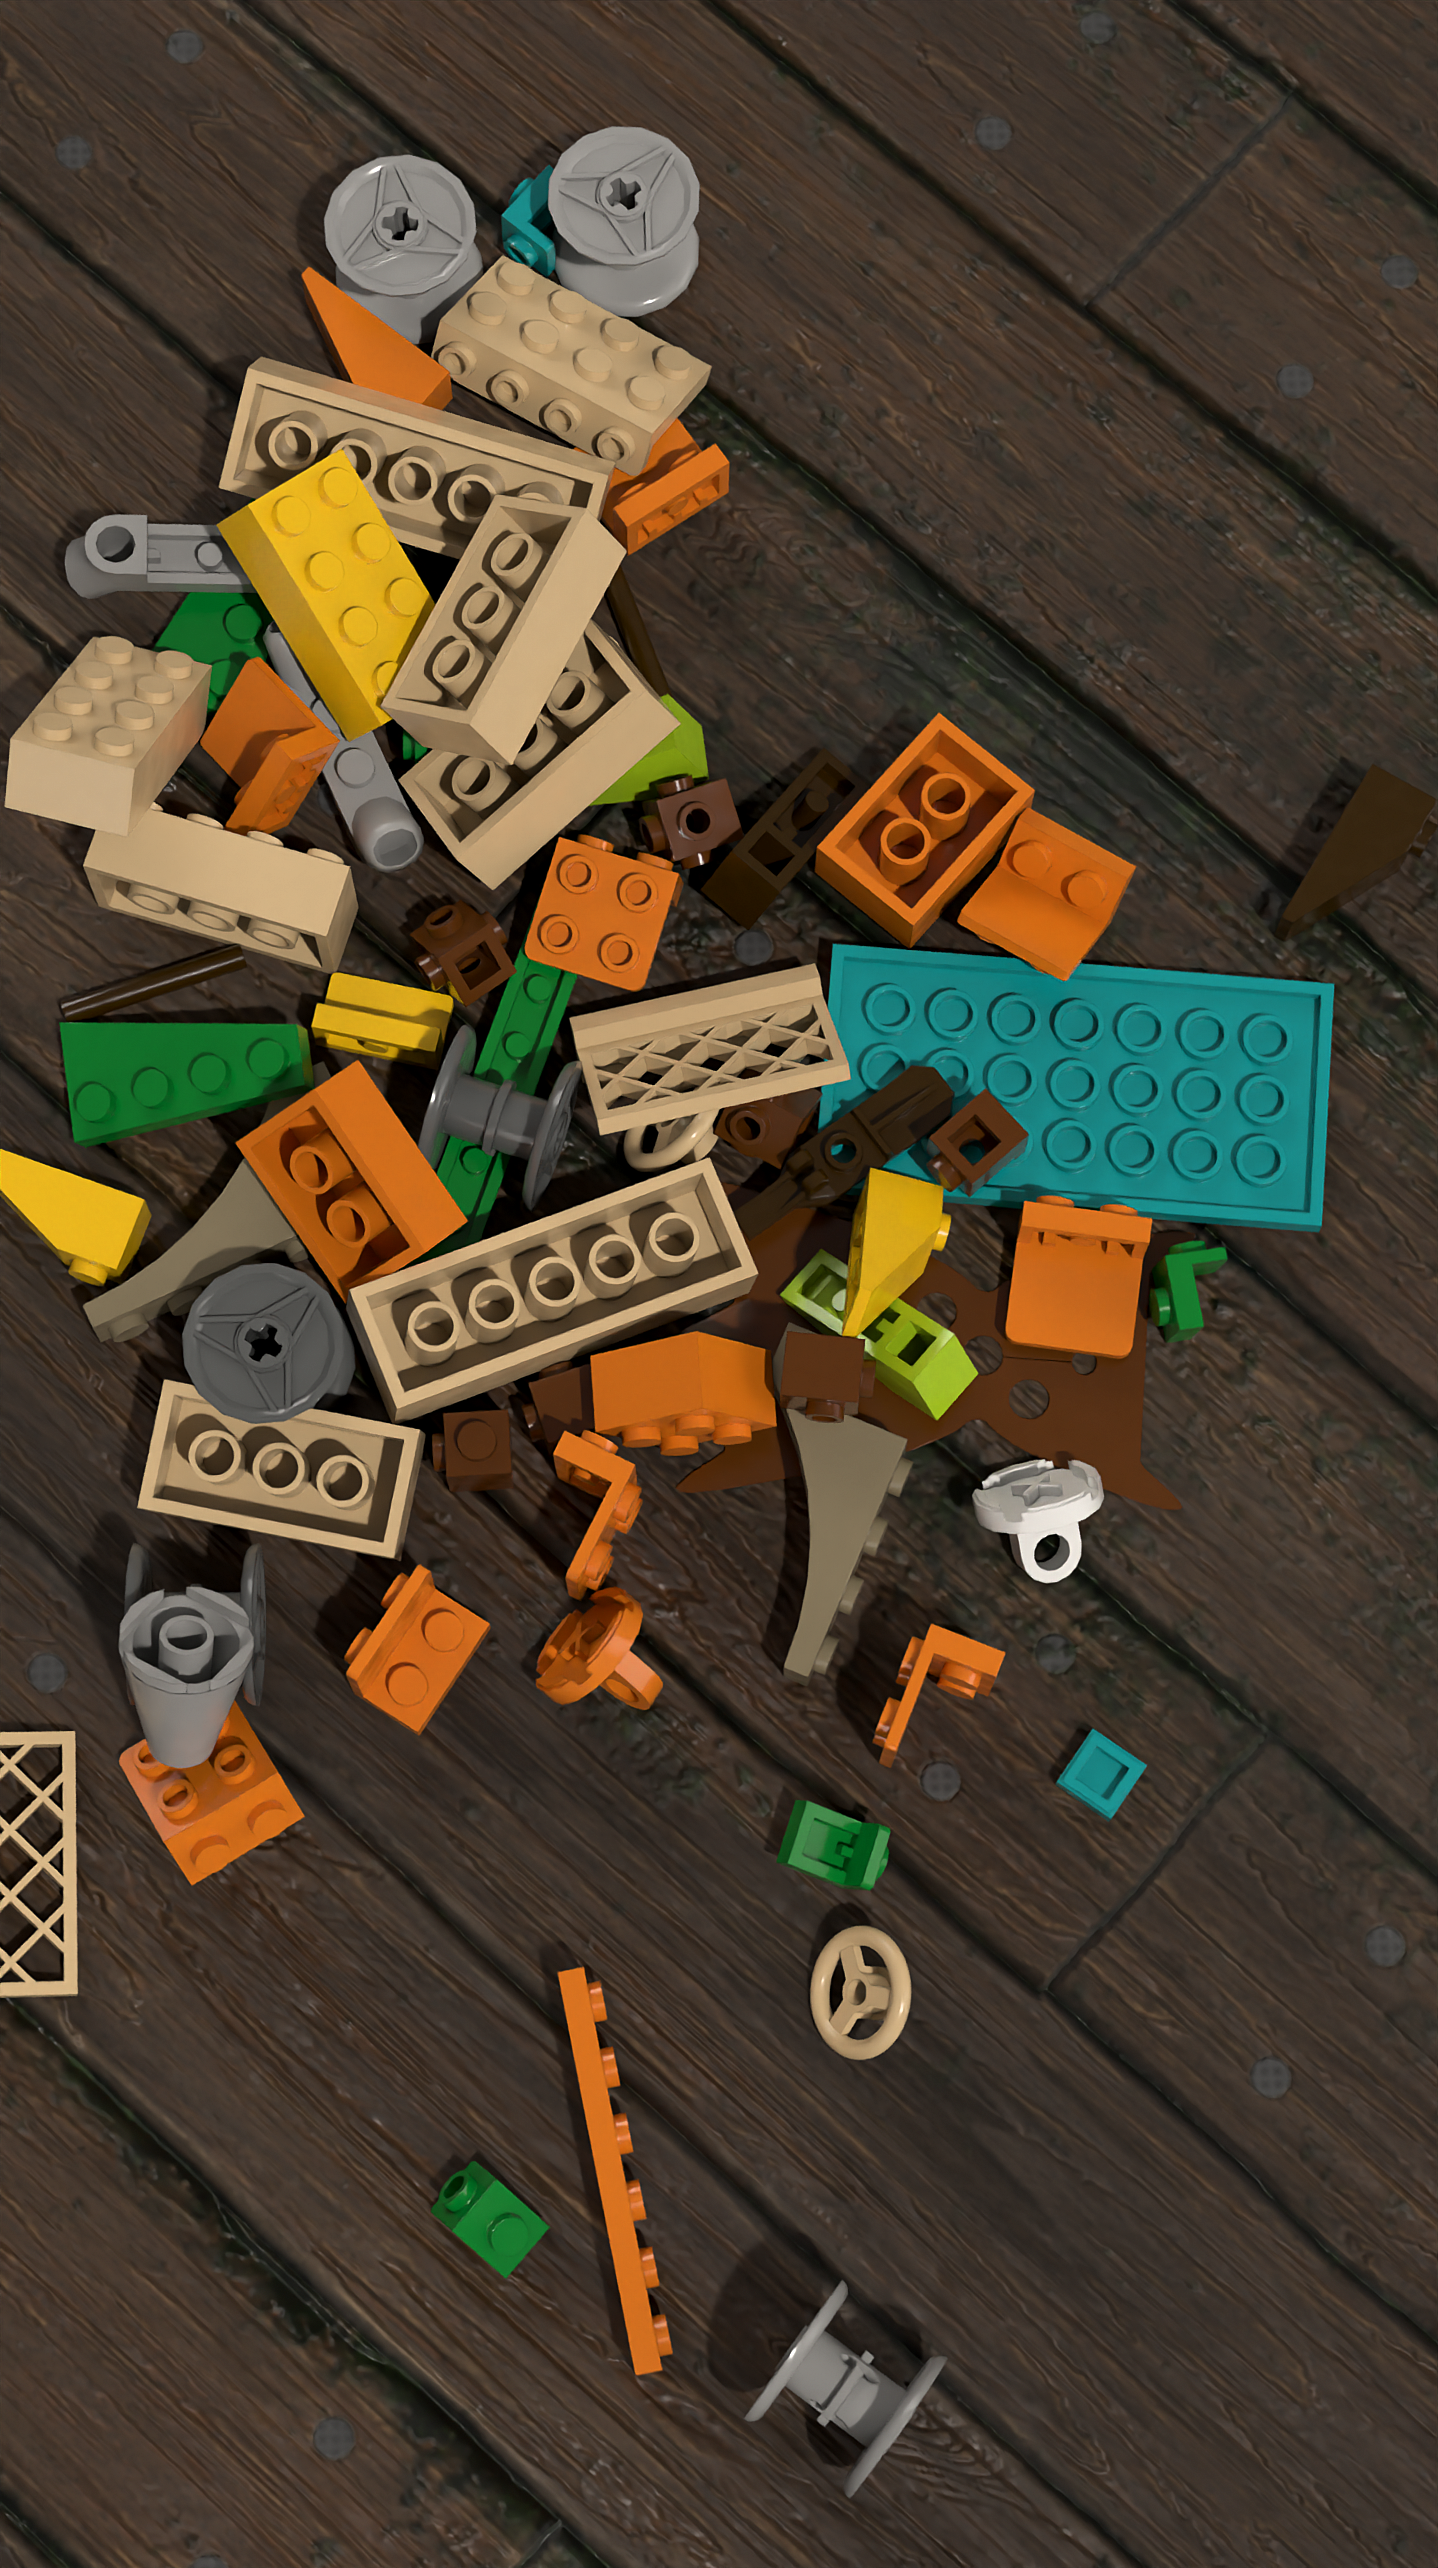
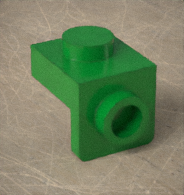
[1149,1241,1228,1343]
[776,1800,891,1891]
[431,2161,550,2279]

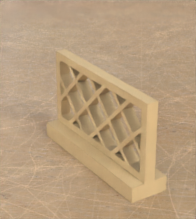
[569,963,851,1135]
[0,1731,78,1998]

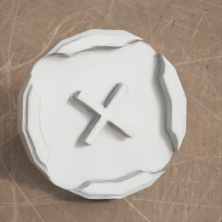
[972,1459,1104,1583]

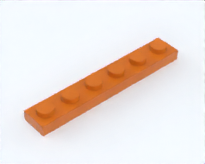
[558,1967,673,2376]

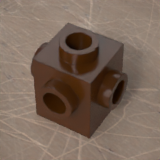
[639,775,744,870]
[410,899,517,1007]
[713,1069,823,1169]

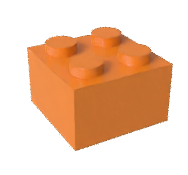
[590,1331,777,1456]

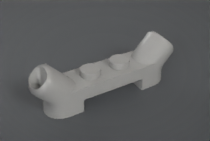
[65,514,257,599]
[263,621,424,873]

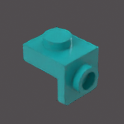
[501,165,556,277]

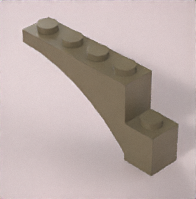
[83,1061,331,1343]
[772,1322,914,1686]

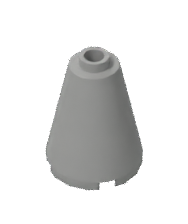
[118,1587,254,1768]

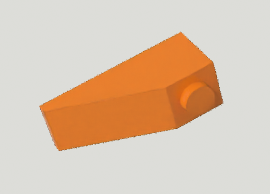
[301,266,453,410]

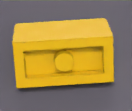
[311,972,454,1070]

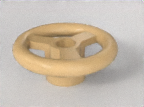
[624,1067,719,1172]
[810,1926,911,2060]

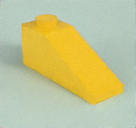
[0,1149,152,1286]
[842,1167,951,1338]

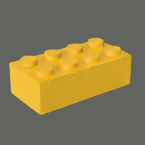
[216,448,436,742]

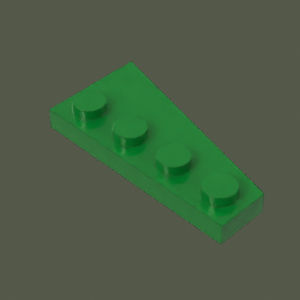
[152,498,274,717]
[59,1022,315,1148]

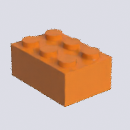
[815,713,1035,950]
[236,1060,468,1303]

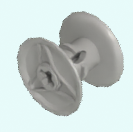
[548,126,700,317]
[324,155,483,344]
[744,2280,948,2498]

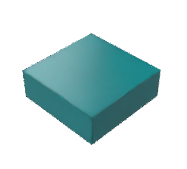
[1055,1729,1147,1822]

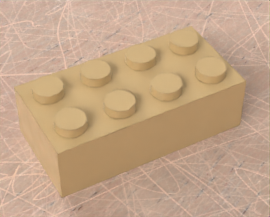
[380,494,627,765]
[398,619,681,890]
[5,636,212,838]
[83,802,359,974]
[137,1379,426,1561]

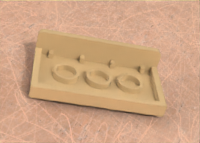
[431,255,712,476]

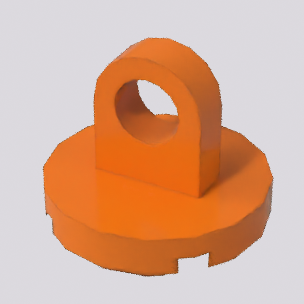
[535,1586,663,1710]

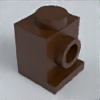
[926,1088,1029,1197]

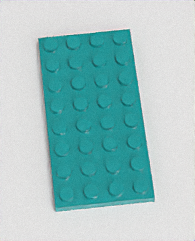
[818,944,1334,1233]

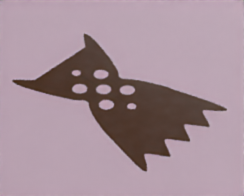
[676,1181,1196,1510]

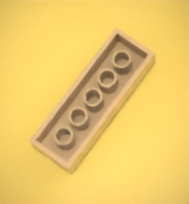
[218,356,616,560]
[346,1157,759,1425]

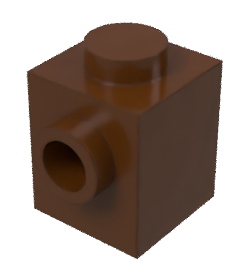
[780,1331,876,1423]
[521,1361,613,1456]
[432,1409,514,1492]

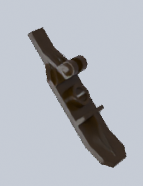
[733,1065,955,1241]

